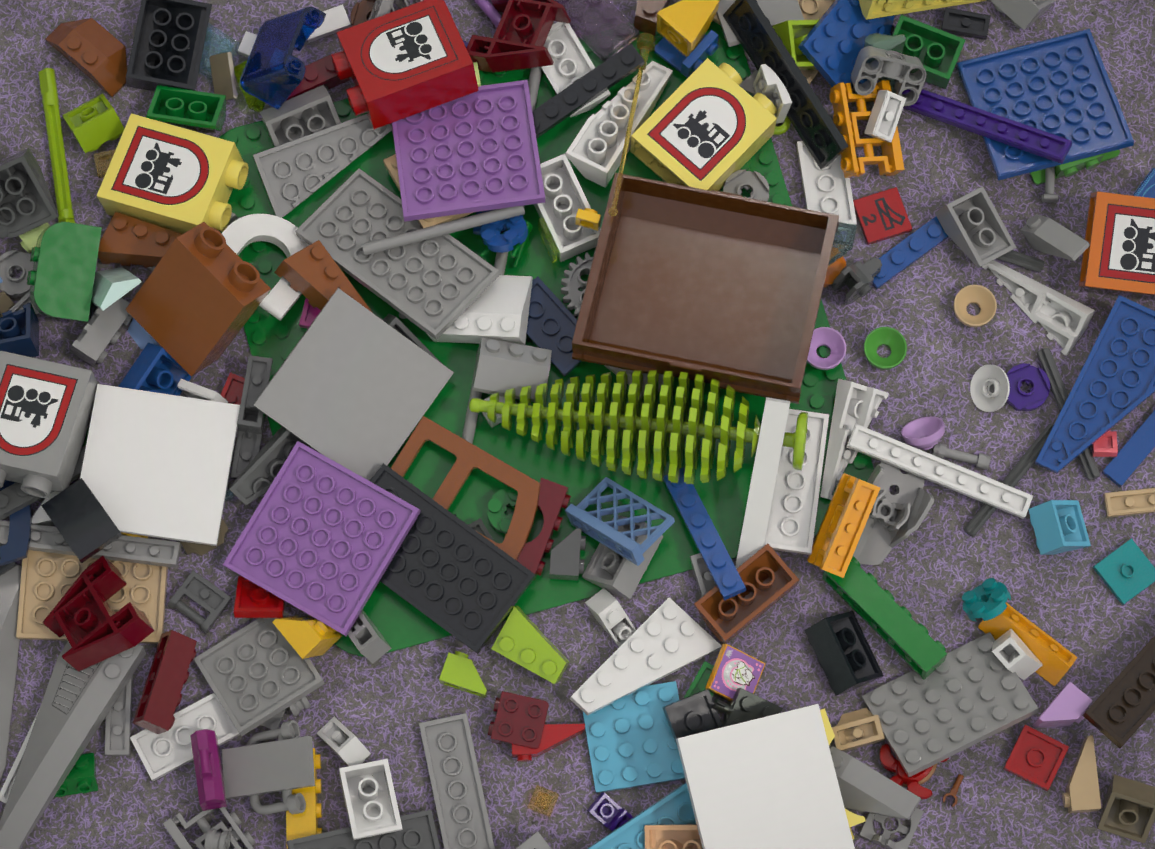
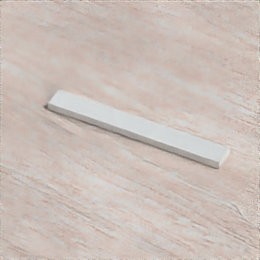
[735,397,790,569]
[846,424,1033,519]

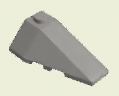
[830,746,921,820]

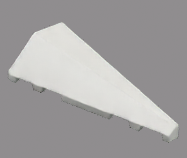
[982,260,1095,356]
[820,379,889,500]

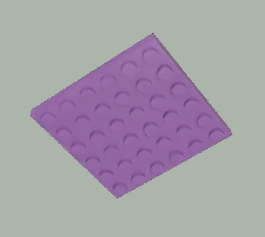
[392,80,546,222]
[223,441,421,636]

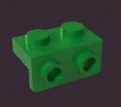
[54,753,98,797]

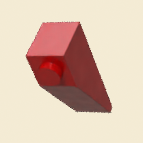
[512,724,585,762]

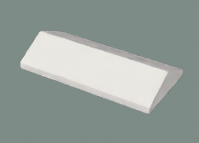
[541,22,611,117]

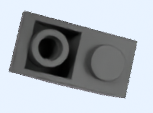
[549,528,586,581]

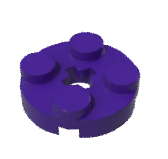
[1006,363,1050,411]

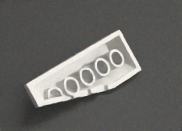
[566,61,673,188]

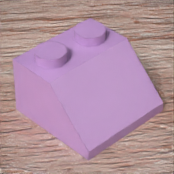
[1032,682,1093,729]

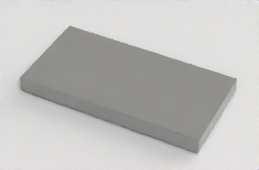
[222,736,315,799]

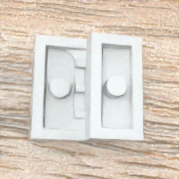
[753,64,792,124]

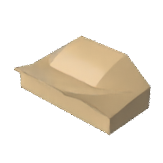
[832,708,886,751]

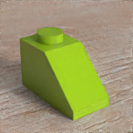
[439,651,487,698]

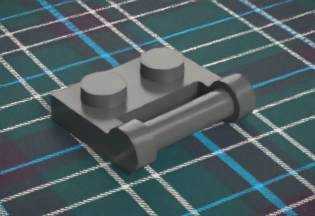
[167,570,232,634]

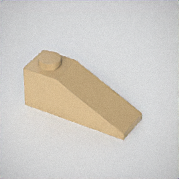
[1062,735,1101,814]

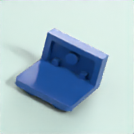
[654,30,719,78]

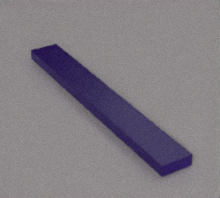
[902,89,1072,164]

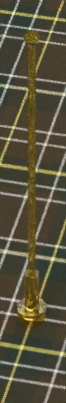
[608,33,656,217]

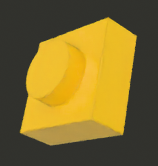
[575,208,601,231]

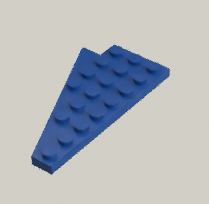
[798,0,895,89]
[1035,295,1155,474]

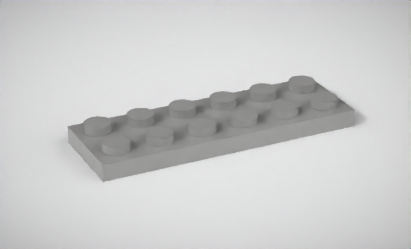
[419,713,495,849]

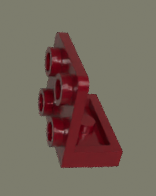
[488,691,549,749]

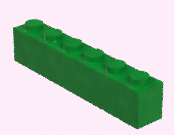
[822,556,947,680]

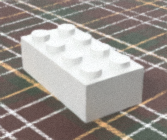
[534,154,601,262]

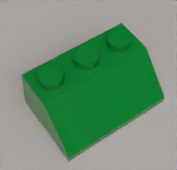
[146,85,226,131]

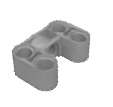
[851,46,927,106]

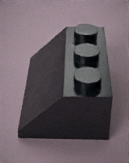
[804,611,884,696]

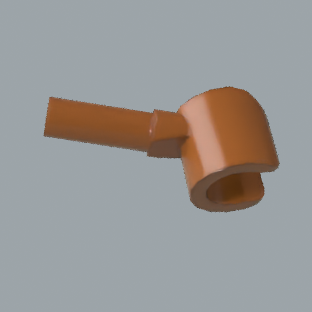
[942,774,964,807]

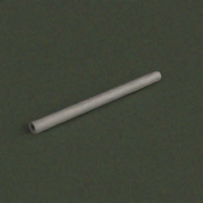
[362,206,525,255]

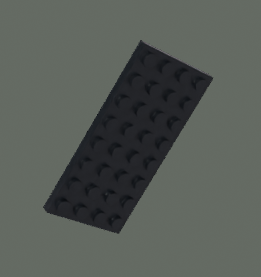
[370,463,536,654]

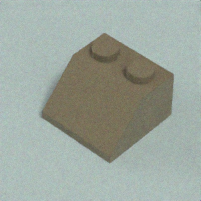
[1097,774,1155,844]

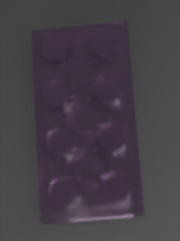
[554,0,640,62]

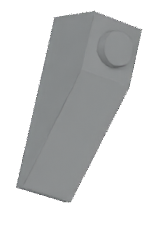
[1020,214,1090,261]
[348,610,392,664]

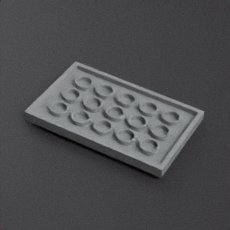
[862,632,1039,777]

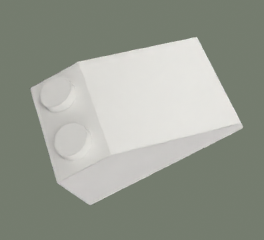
[339,759,402,840]

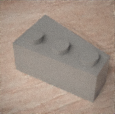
[70,298,133,367]

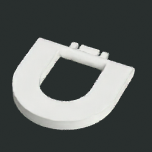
[222,214,309,321]

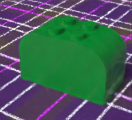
[27,222,102,322]

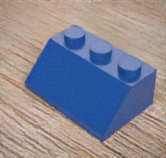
[118,343,192,396]

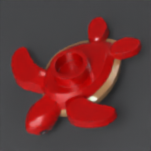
[880,744,949,799]

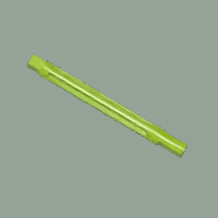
[38,68,75,223]

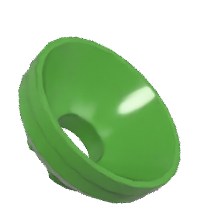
[864,327,907,370]

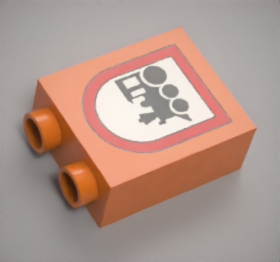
[1079,191,1155,296]

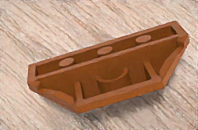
[45,18,127,97]

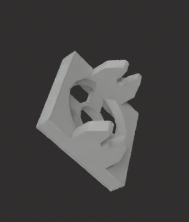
[859,808,924,849]

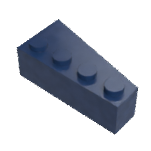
[0,302,39,357]

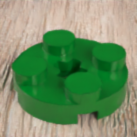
[487,487,518,534]

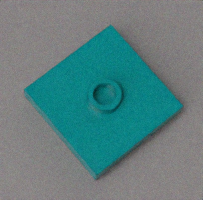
[1093,538,1155,606]

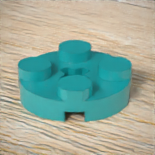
[962,578,1011,621]

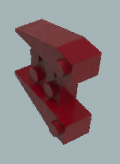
[466,0,571,72]
[43,556,154,672]

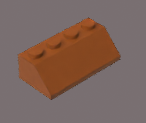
[694,544,799,644]

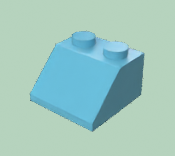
[1028,500,1091,555]

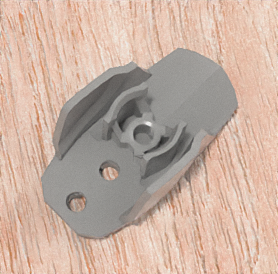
[853,461,934,565]

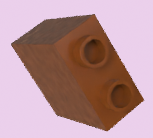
[125,222,271,377]

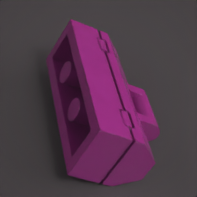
[190,729,227,811]

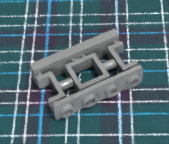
[163,801,256,849]

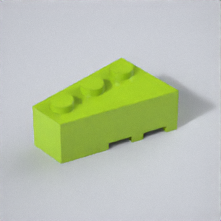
[491,606,569,684]

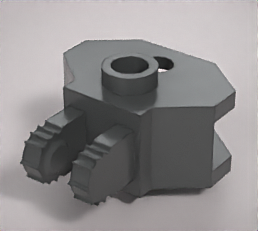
[832,257,882,305]

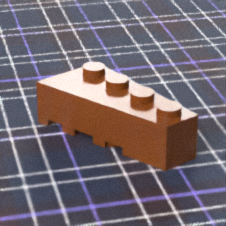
[98,211,182,268]
[274,240,373,313]

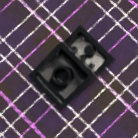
[41,478,122,563]

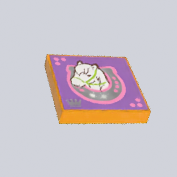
[705,644,765,701]

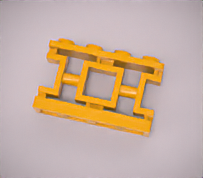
[829,80,905,178]
[807,473,880,578]

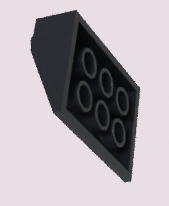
[126,0,212,91]

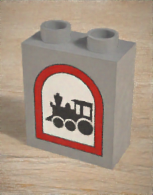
[0,351,98,498]

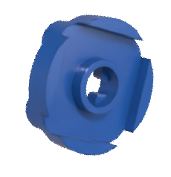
[480,215,528,253]

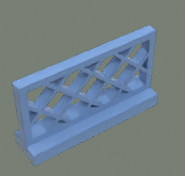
[565,477,675,566]

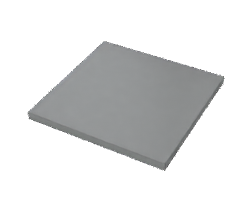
[253,288,454,481]

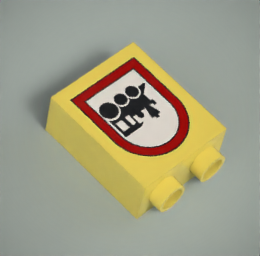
[630,58,777,191]
[97,113,249,234]

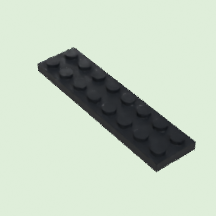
[723,0,849,169]

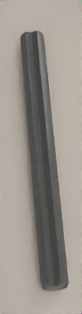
[1037,348,1100,480]
[964,424,1054,537]

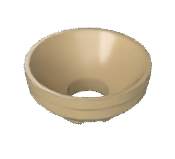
[953,285,997,327]

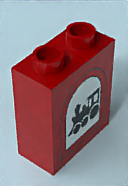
[331,0,479,129]

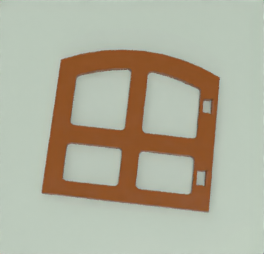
[391,416,541,561]

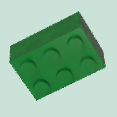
[892,15,966,89]

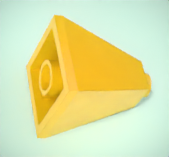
[657,0,720,57]

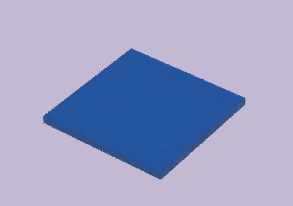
[957,29,1134,181]

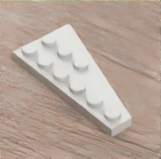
[570,598,722,716]

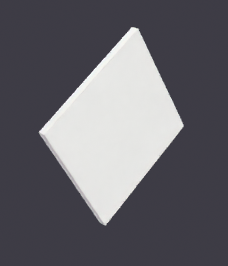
[80,384,240,546]
[676,704,855,849]

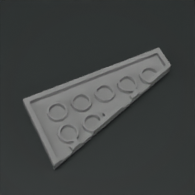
[253,114,393,218]

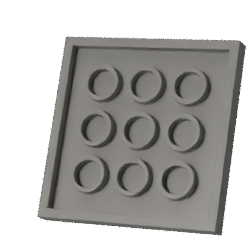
[194,618,325,737]

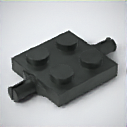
[712,688,782,728]

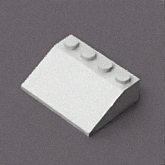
[427,275,533,345]

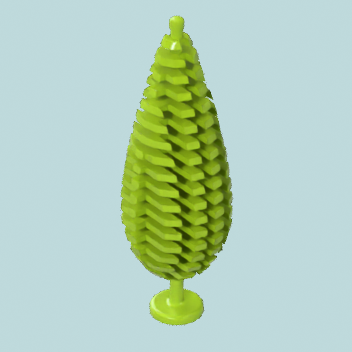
[469,370,808,484]

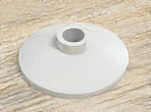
[970,365,1010,412]

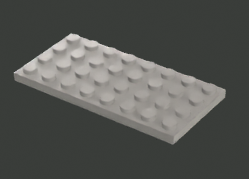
[296,169,499,340]

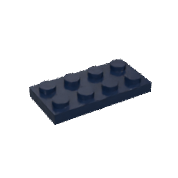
[526,276,583,377]

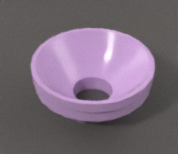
[807,327,846,370]
[901,416,945,450]

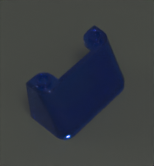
[240,7,326,109]

